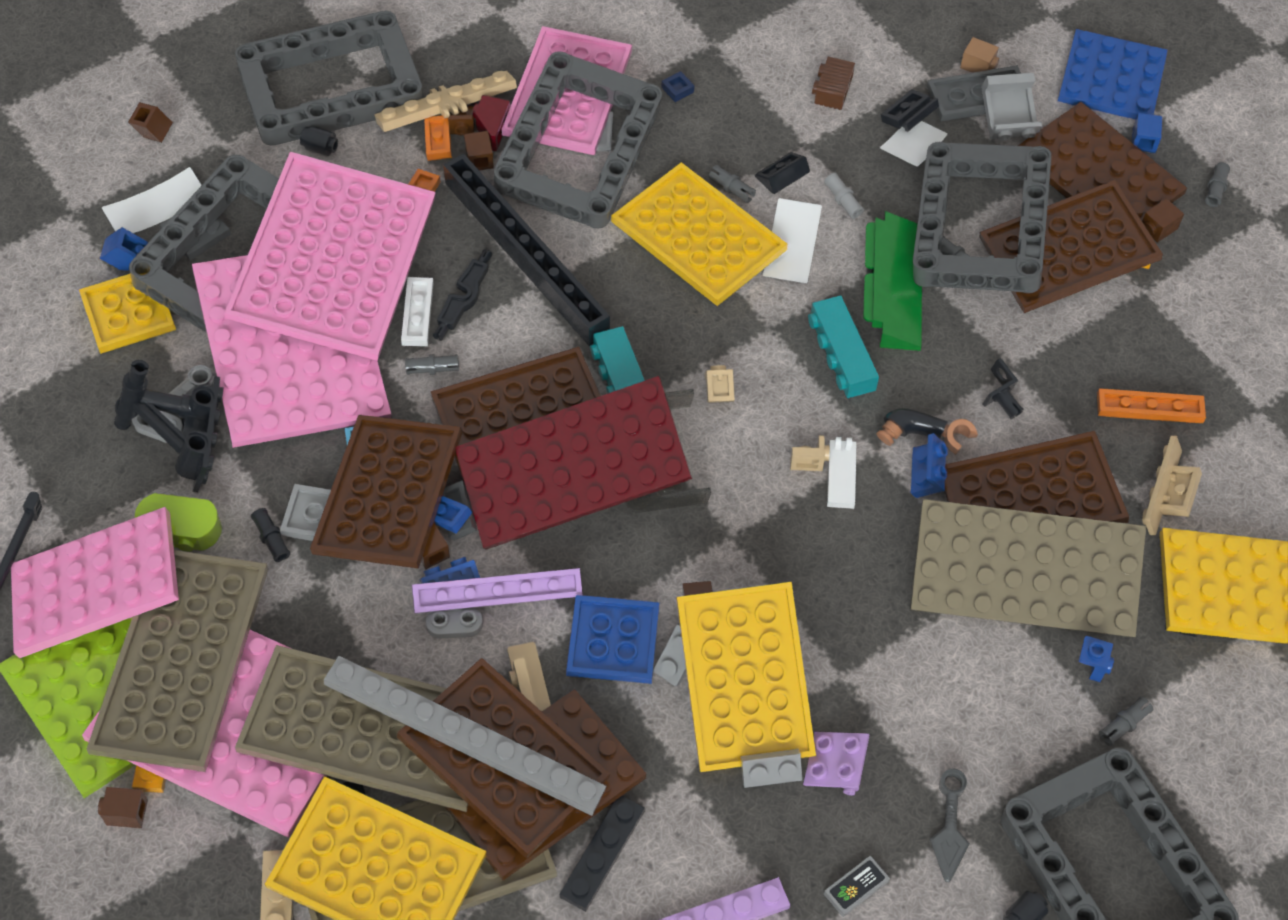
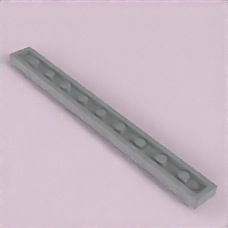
[324,656,606,816]

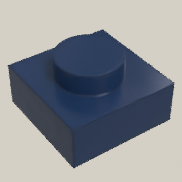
[661,71,695,102]

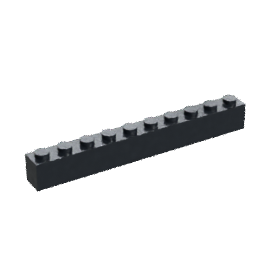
[443,154,610,346]

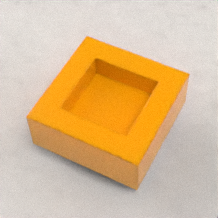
[132,765,166,793]

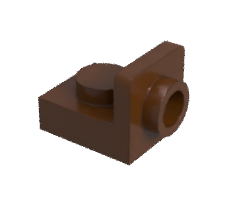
[449,106,475,135]

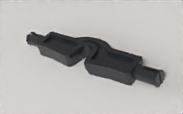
[433,249,493,341]

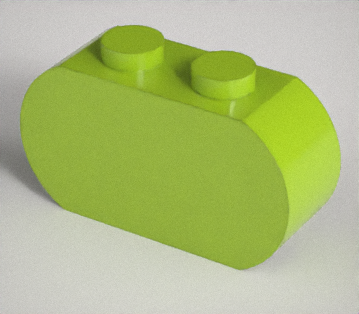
[135,493,222,552]

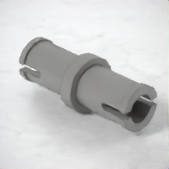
[824,173,864,219]

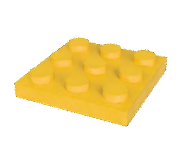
[79,273,176,354]

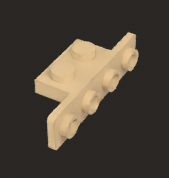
[1142,436,1202,535]
[508,642,551,711]

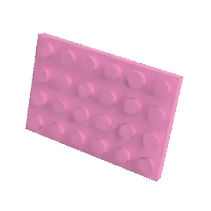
[502,26,632,155]
[11,507,179,658]

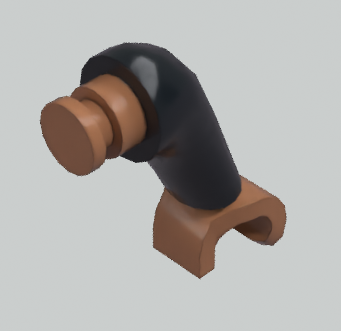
[876,408,978,455]

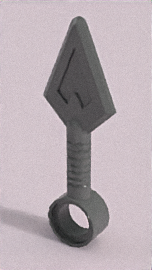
[930,768,970,882]

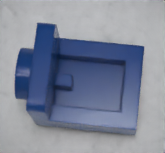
[1079,636,1114,682]

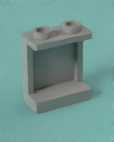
[981,73,1043,141]

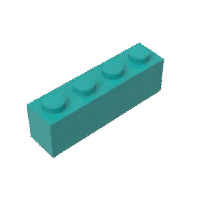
[808,295,879,398]
[590,326,645,394]

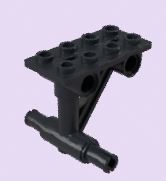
[114,360,224,493]

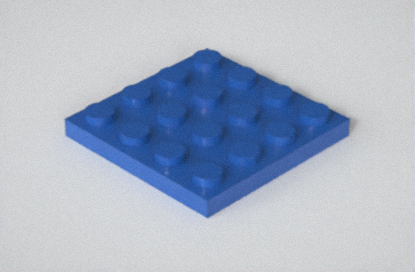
[1058,29,1168,120]

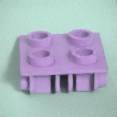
[803,732,870,796]

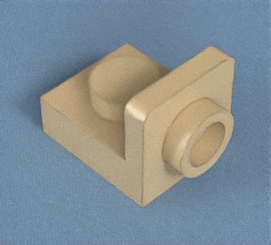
[705,365,735,403]
[790,435,830,471]

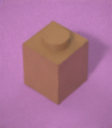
[960,37,1000,73]

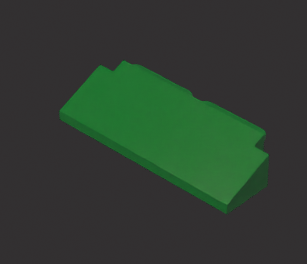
[863,211,922,351]

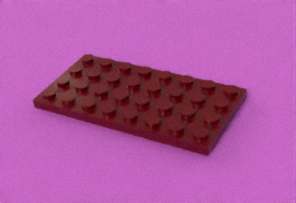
[456,376,693,550]

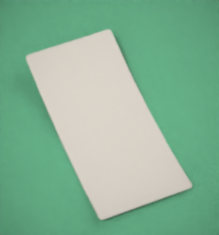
[880,121,947,166]
[102,167,201,233]
[763,198,822,283]

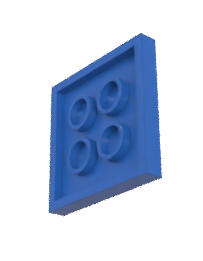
[566,595,660,684]

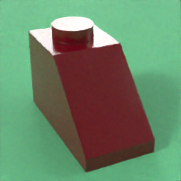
[473,95,510,152]

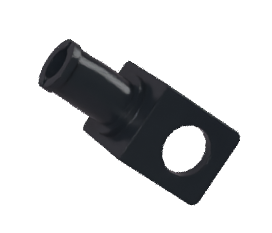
[982,358,1024,420]

